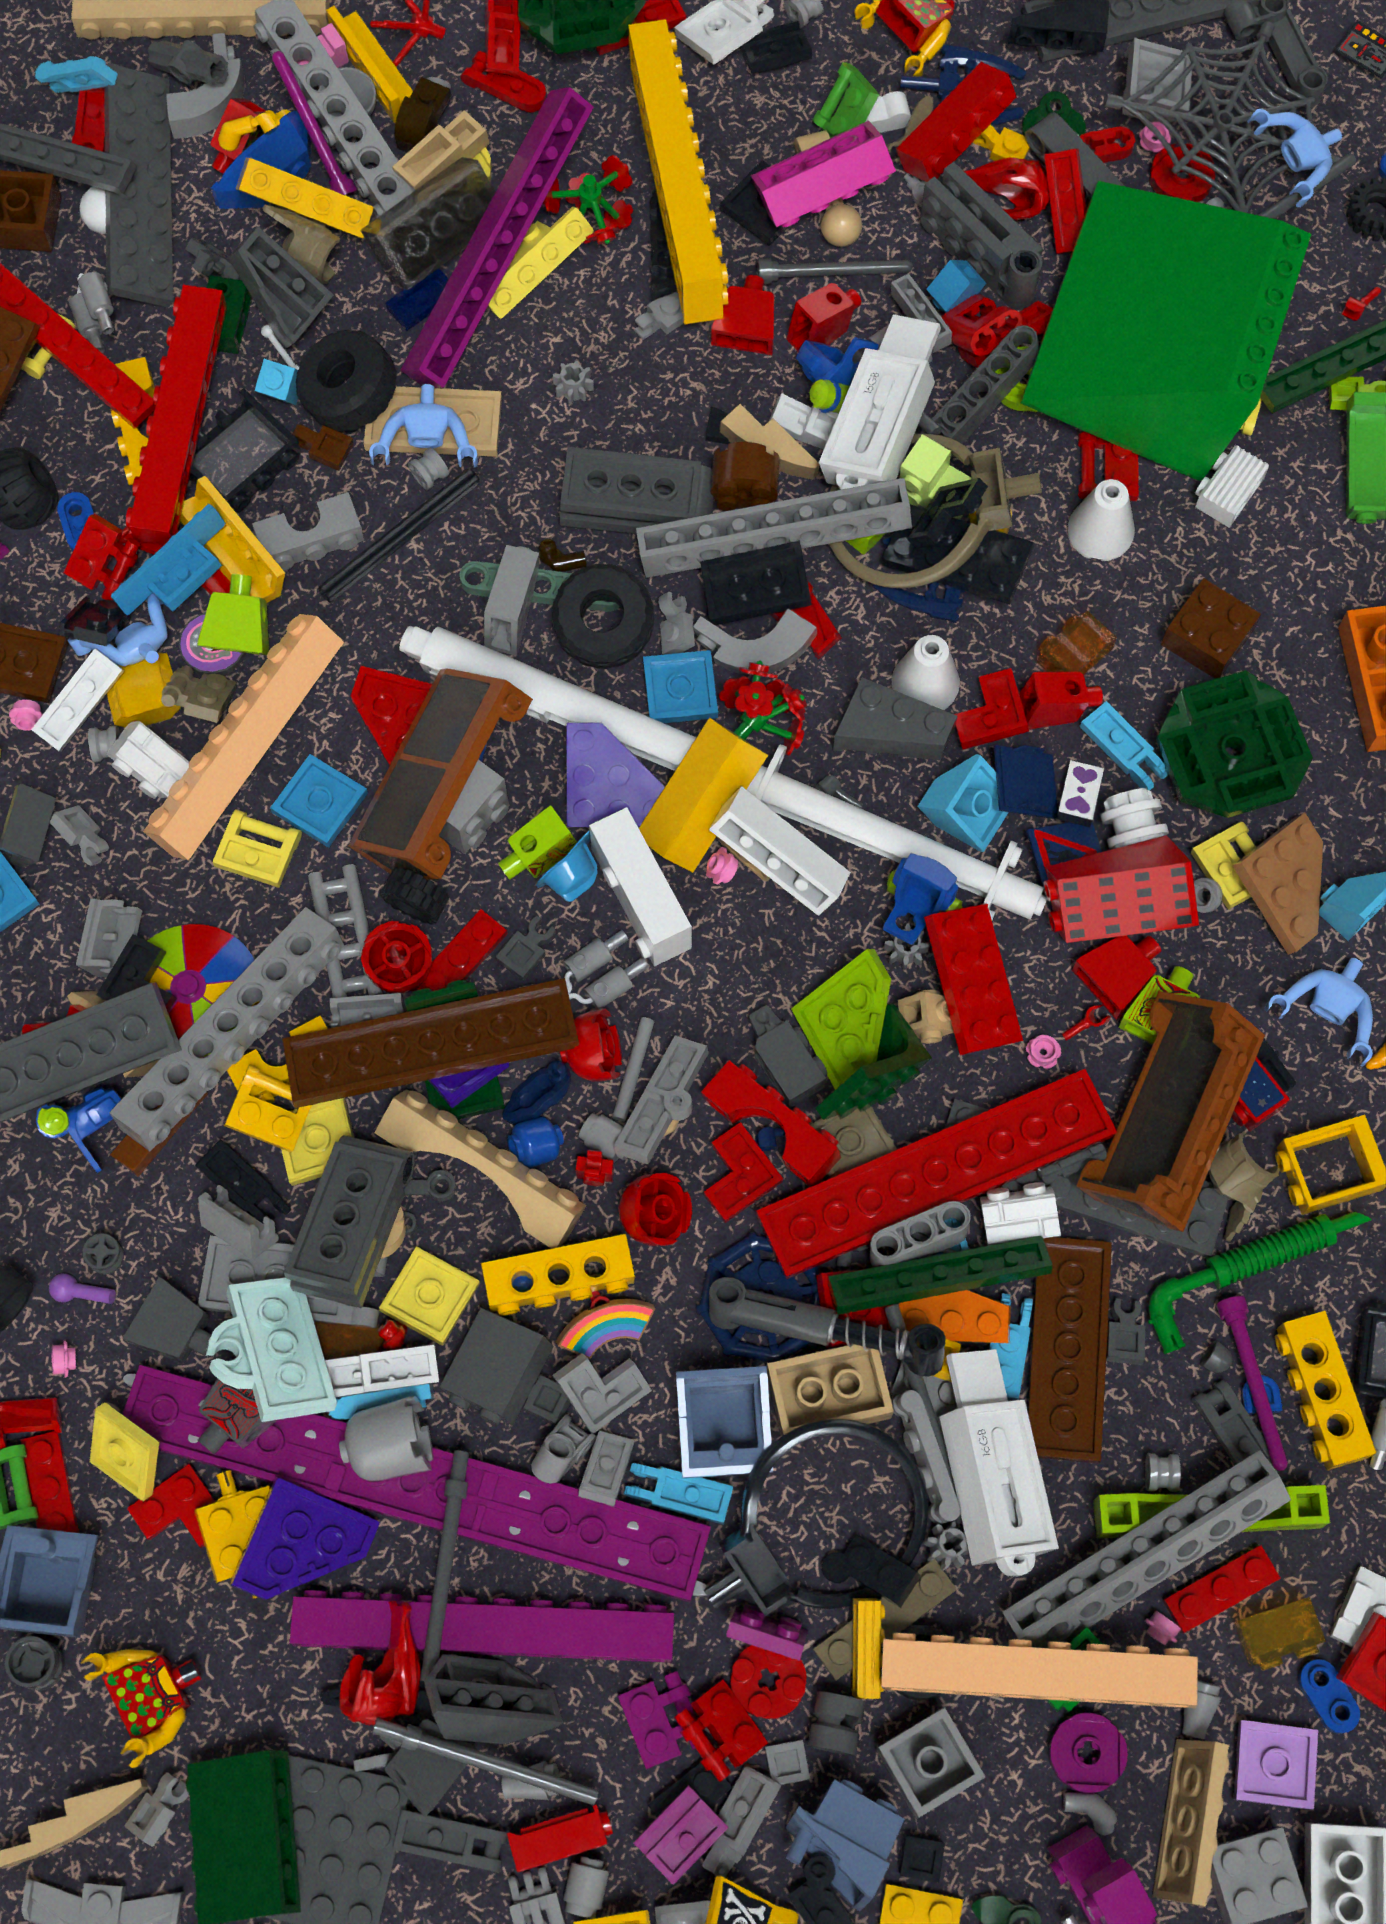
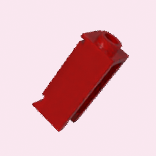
[507,1805,613,1873]

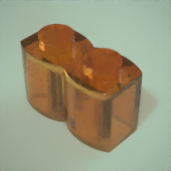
[1037,611,1117,675]

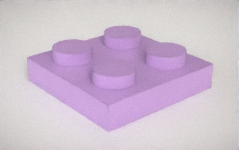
[1234,1720,1318,1810]

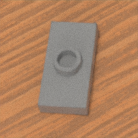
[578,1430,635,1506]

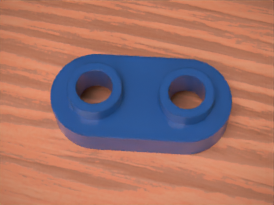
[57,492,94,552]
[1298,1659,1360,1734]

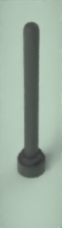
[757,258,913,285]

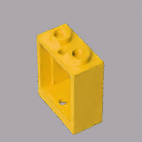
[1275,1115,1386,1215]

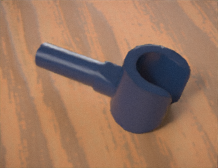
[755,1127,785,1152]

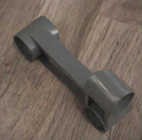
[1224,0,1328,108]

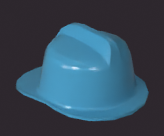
[536,830,597,902]

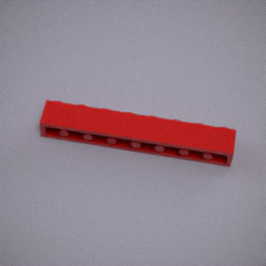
[126,284,227,545]

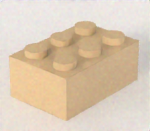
[767,1344,894,1437]

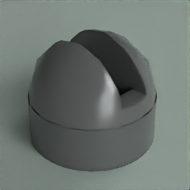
[1201,1340,1233,1373]

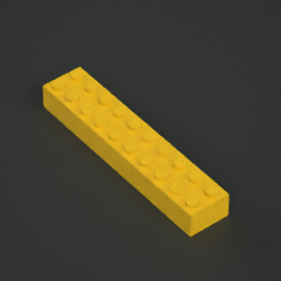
[628,19,728,325]

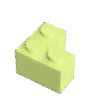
[900,434,972,519]

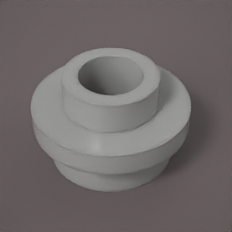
[1194,878,1223,913]

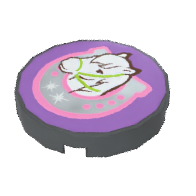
[179,613,247,676]

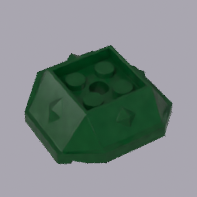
[518,0,646,54]
[1156,670,1313,818]

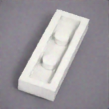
[31,649,124,751]

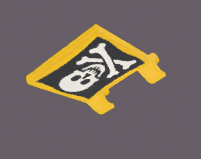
[705,1876,799,1924]

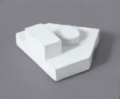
[1329,1566,1386,1648]

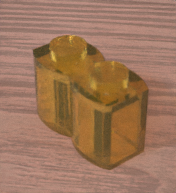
[1234,1597,1326,1671]

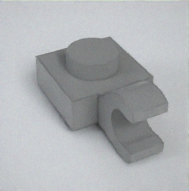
[635,292,684,340]
[658,592,695,655]
[50,805,109,866]
[124,1772,189,1847]

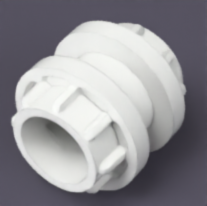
[1100,788,1169,849]

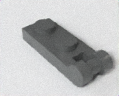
[1192,1379,1277,1471]
[393,1810,507,1873]

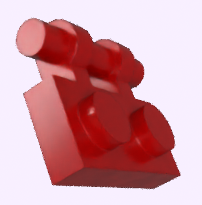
[63,513,140,600]
[674,1679,768,1782]

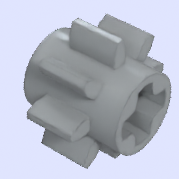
[553,360,594,404]
[884,923,929,970]
[924,1521,969,1571]

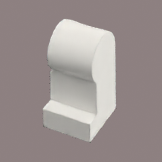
[865,91,911,133]

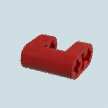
[941,294,1023,356]

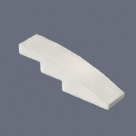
[769,393,838,449]
[325,1345,439,1398]

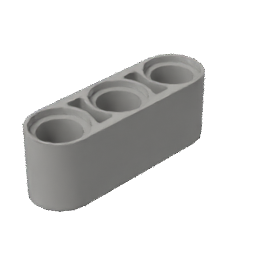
[869,1201,971,1267]

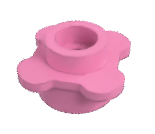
[706,847,738,885]

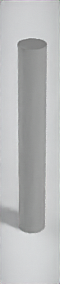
[612,1017,654,1122]

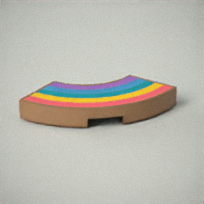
[556,1299,655,1359]

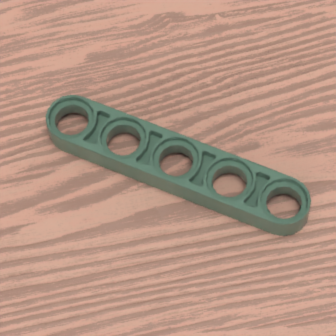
[460,561,620,612]

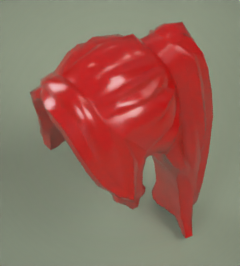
[964,157,1049,220]
[339,1600,421,1725]

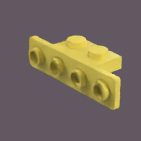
[488,207,594,319]

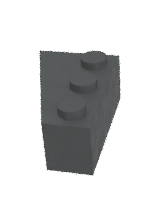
[229,226,333,349]
[833,677,957,760]

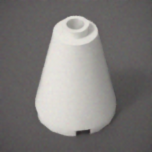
[1068,479,1135,561]
[892,635,960,710]

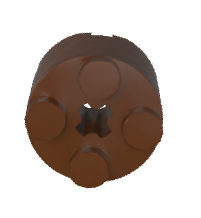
[711,442,780,511]

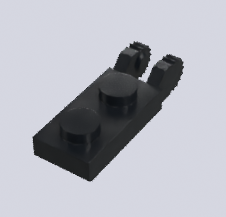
[195,1139,291,1224]

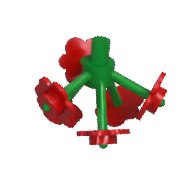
[543,155,633,244]
[719,661,807,756]

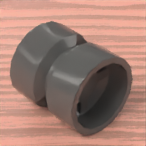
[5,1636,66,1691]
[807,1691,866,1756]

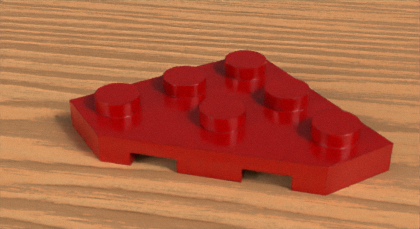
[351,666,439,788]

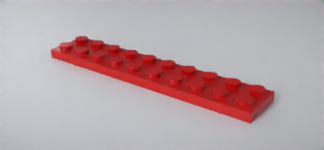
[756,1069,1117,1279]

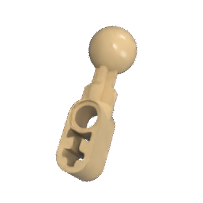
[794,130,862,247]

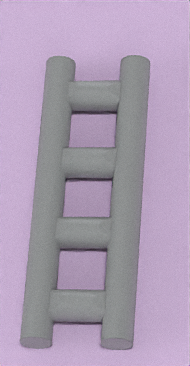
[308,864,383,998]

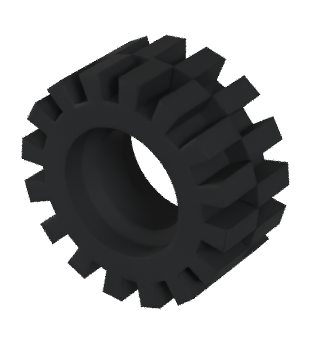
[1346,178,1386,242]
[380,868,449,925]

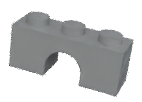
[252,492,364,571]

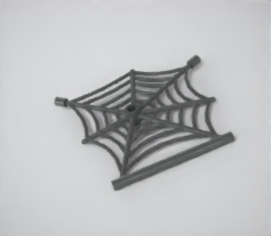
[1103,21,1356,219]

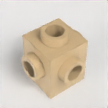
[898,990,954,1044]

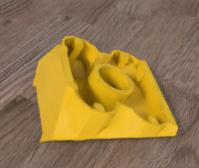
[107,653,181,728]

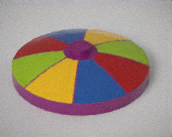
[147,924,259,1058]

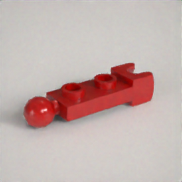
[72,64,107,152]

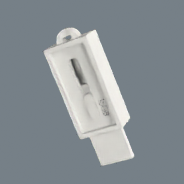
[819,314,941,490]
[939,1349,1059,1577]

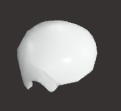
[80,186,106,234]

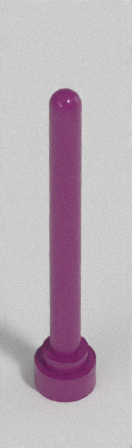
[272,51,358,197]
[1216,1296,1288,1471]

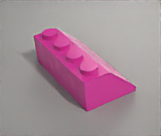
[751,120,896,227]

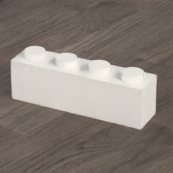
[709,786,851,916]

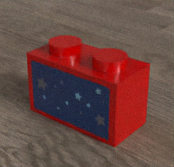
[1206,1056,1290,1132]

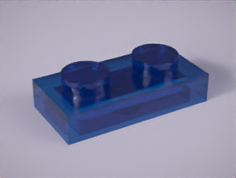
[385,266,449,331]

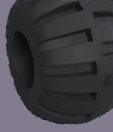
[0,447,59,530]

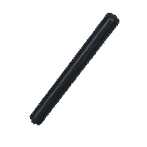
[319,468,480,602]

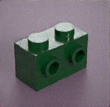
[207,276,253,355]

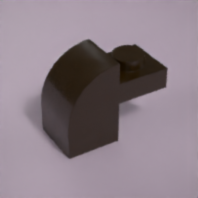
[394,77,451,153]

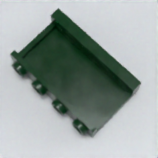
[186,1750,301,1924]

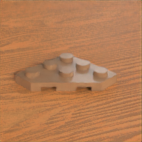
[1233,813,1323,955]

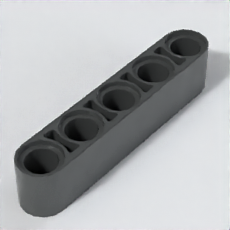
[1025,112,1124,209]
[920,325,1039,458]

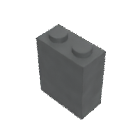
[440,1308,554,1425]

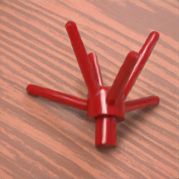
[370,0,446,67]

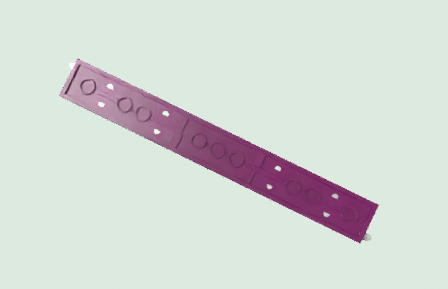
[122,1365,711,1603]

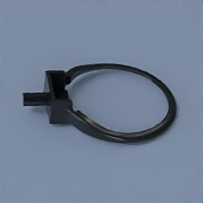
[704,1419,928,1616]

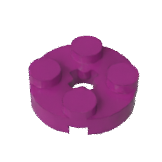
[1049,1713,1128,1793]

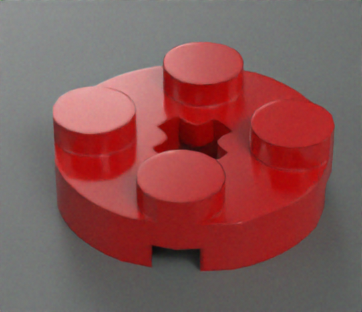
[1149,143,1216,202]
[731,1645,807,1720]

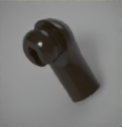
[538,539,587,572]

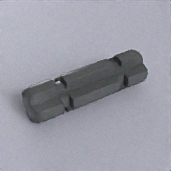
[1037,1142,1107,1185]

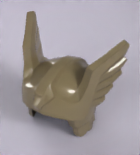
[262,204,340,285]
[1165,1131,1280,1242]

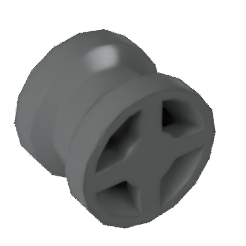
[82,1233,124,1275]

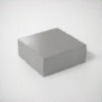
[765,1740,810,1785]

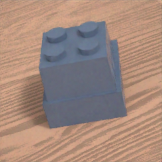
[676,1366,773,1478]
[0,1525,99,1638]
[785,1780,904,1912]

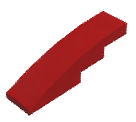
[485,0,520,75]

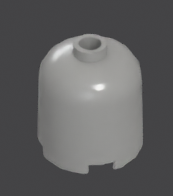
[339,1396,433,1481]

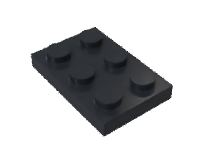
[700,541,812,625]

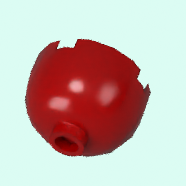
[361,921,433,994]
[560,1008,622,1082]
[618,1173,692,1246]

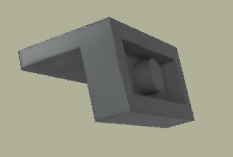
[0,784,56,867]

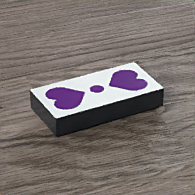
[1056,760,1104,827]

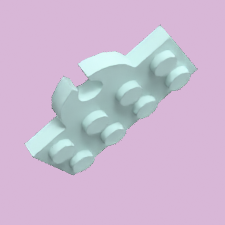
[206,1277,337,1422]

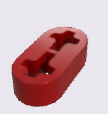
[1079,127,1135,163]

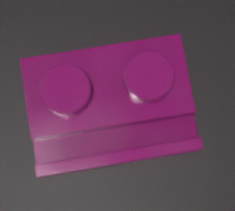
[633,1785,729,1885]

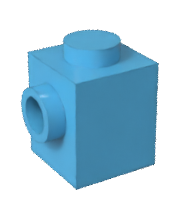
[926,260,987,313]

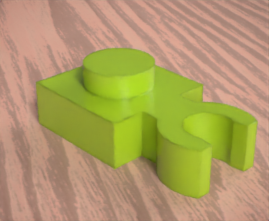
[1329,376,1386,410]

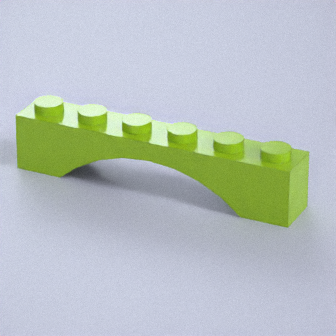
[1093,1485,1330,1539]

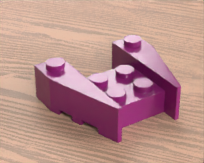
[1047,1825,1157,1924]

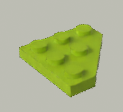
[791,949,891,1090]

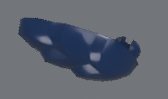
[502,1061,571,1125]

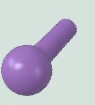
[49,1273,116,1304]

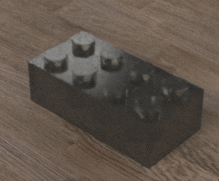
[360,157,496,290]

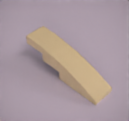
[0,1779,148,1869]

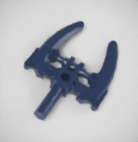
[900,44,1027,126]
[873,536,966,623]

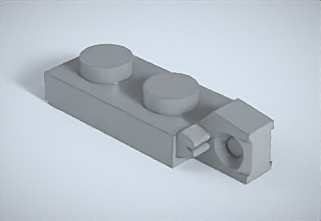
[702,1766,781,1878]

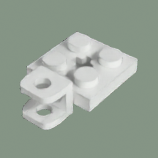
[674,0,774,65]

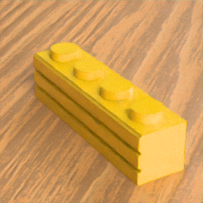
[852,1598,885,1699]

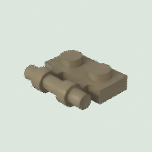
[161,666,237,723]

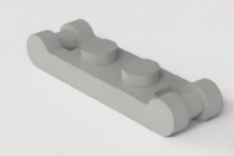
[891,1390,961,1524]

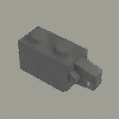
[749,1005,827,1109]

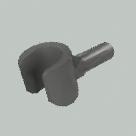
[815,775,863,808]

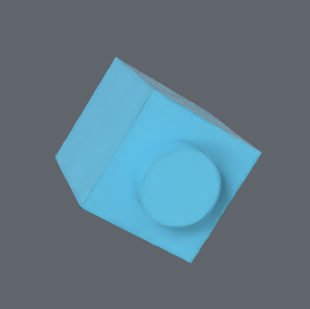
[254,359,298,405]

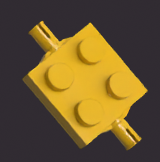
[194,1470,270,1599]

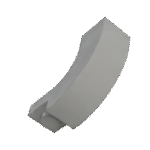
[166,33,245,139]
[693,609,817,675]

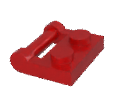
[1078,432,1139,501]

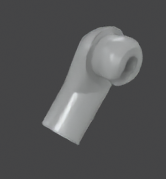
[1063,1792,1117,1835]

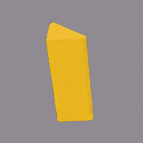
[639,717,768,872]

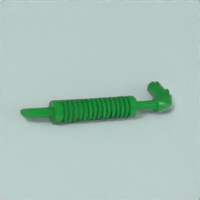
[1148,1212,1372,1355]

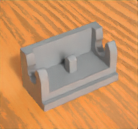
[76,899,142,977]
[329,993,405,1028]
[198,1185,279,1260]

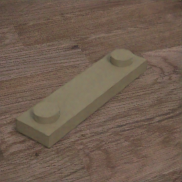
[813,1559,957,1682]

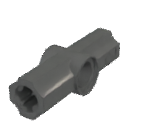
[147,40,228,85]

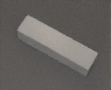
[891,273,952,353]

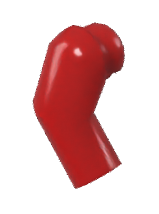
[378,1320,408,1351]

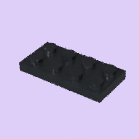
[882,504,1034,605]

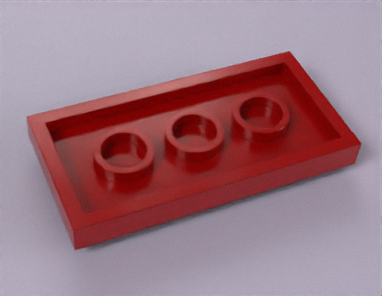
[924,904,1023,1056]

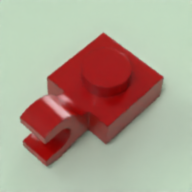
[576,1150,614,1186]

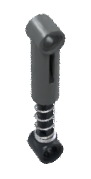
[709,1277,946,1377]

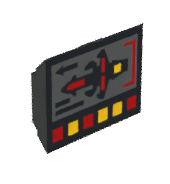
[1334,20,1386,79]

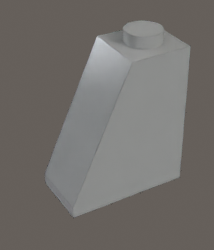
[484,545,539,656]

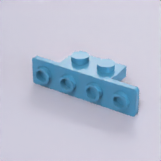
[111,504,225,615]

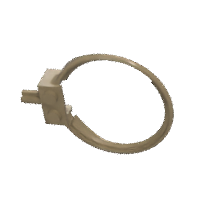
[829,434,1042,588]

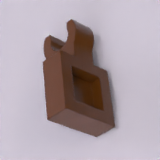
[292,424,354,471]

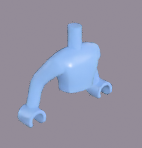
[1247,109,1342,207]
[369,384,478,467]
[67,593,168,666]
[1265,958,1373,1066]

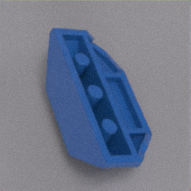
[211,111,312,209]

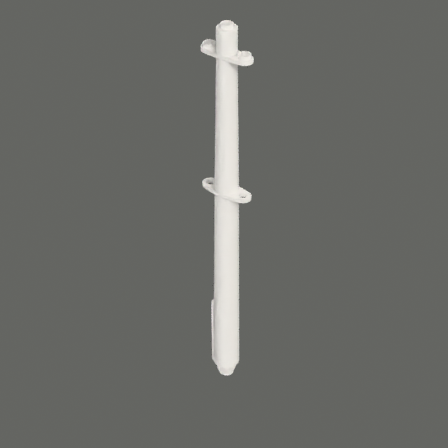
[399,626,1047,920]

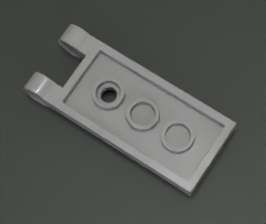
[198,1235,388,1331]

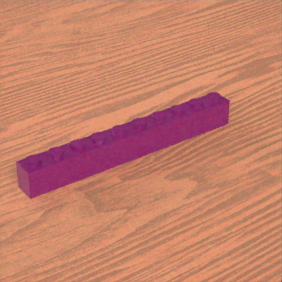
[400,87,594,388]
[289,1590,674,1663]

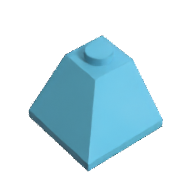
[917,754,1009,852]
[1319,872,1386,941]

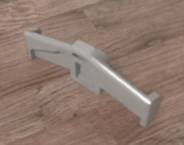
[21,1878,184,1924]

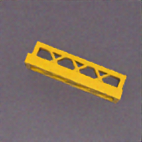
[326,6,413,123]
[180,476,285,603]

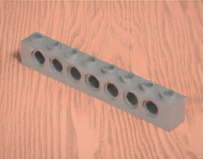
[253,0,424,231]
[636,478,912,578]
[109,907,344,1151]
[1002,1450,1291,1648]

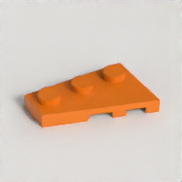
[899,1290,1011,1343]

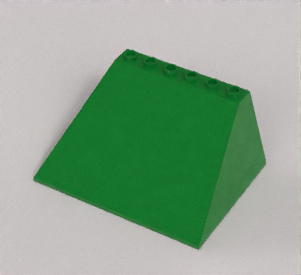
[1020,181,1312,481]

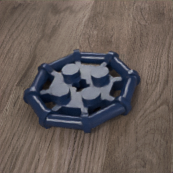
[696,1232,821,1363]

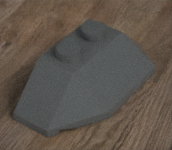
[424,1654,563,1744]

